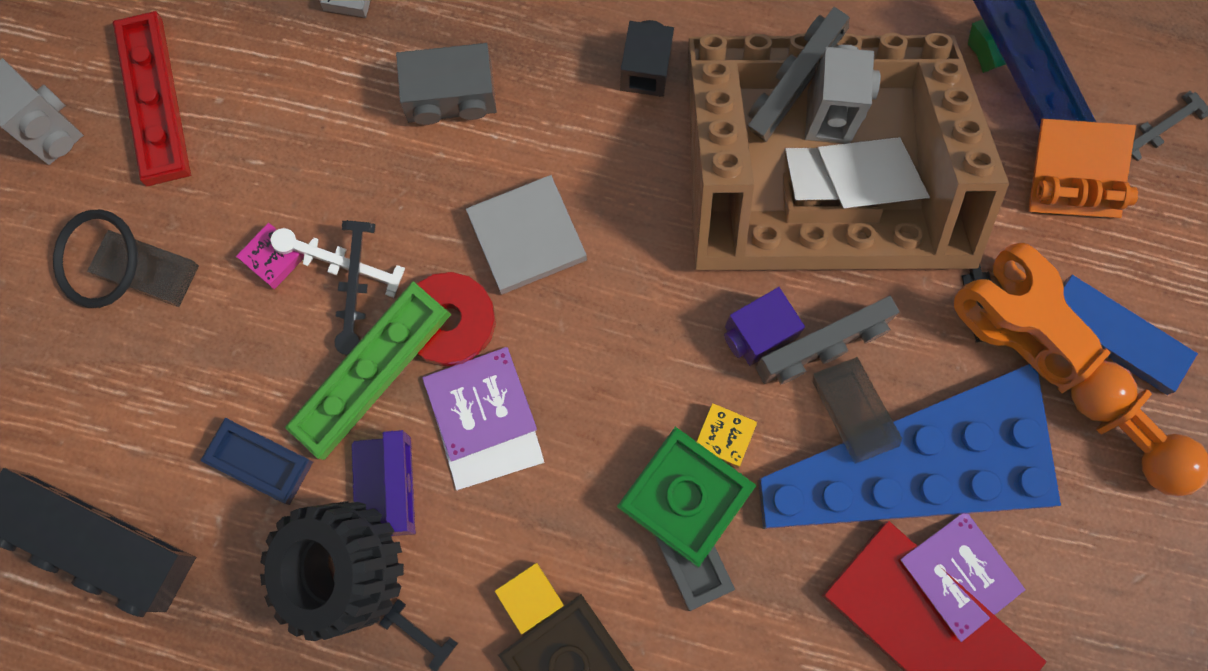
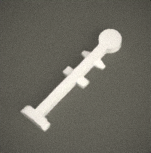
[271,228,405,298]

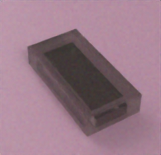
[87,230,199,307]
[812,357,902,464]

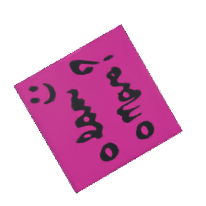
[236,222,304,290]

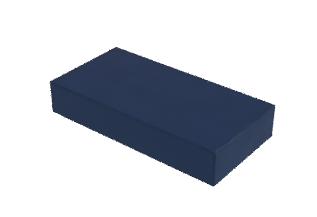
[200,418,313,505]

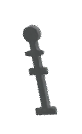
[1131,91,1208,161]

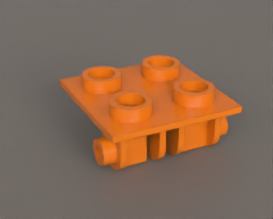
[1028,119,1138,218]

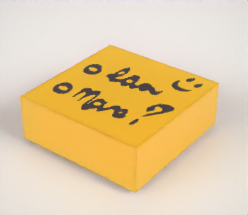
[696,403,757,469]

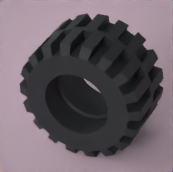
[260,501,404,641]

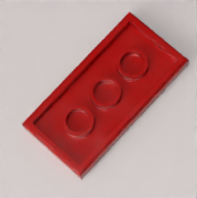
[821,521,1047,671]

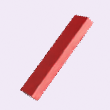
[113,11,191,187]

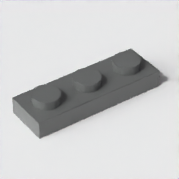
[748,7,850,142]
[756,295,900,385]

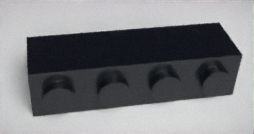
[0,468,197,617]

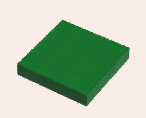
[617,426,757,568]

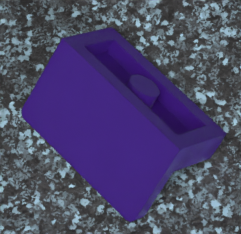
[352,430,416,536]

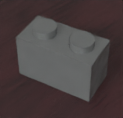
[396,43,497,125]

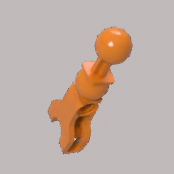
[954,243,1208,496]

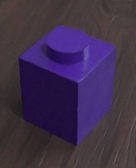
[724,287,805,366]

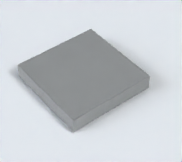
[466,175,587,295]

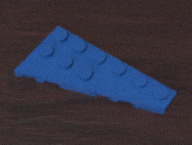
[758,364,1061,529]

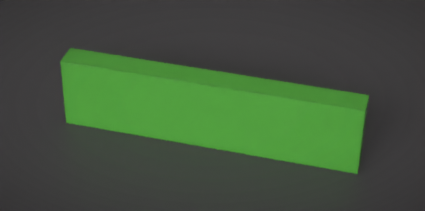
[285,281,452,460]

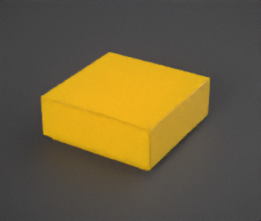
[495,563,565,635]

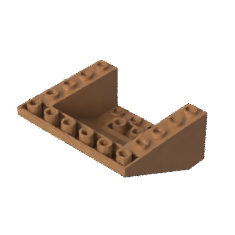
[688,33,1009,270]

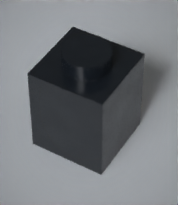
[620,20,674,97]

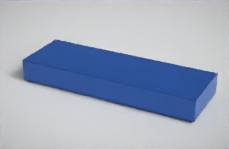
[1063,274,1198,395]

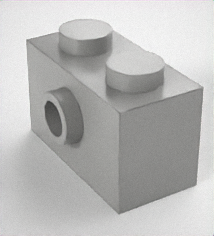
[0,58,84,165]

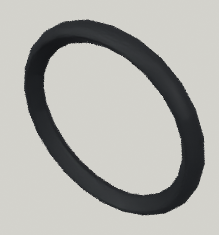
[53,209,138,308]

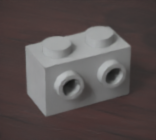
[805,45,881,144]

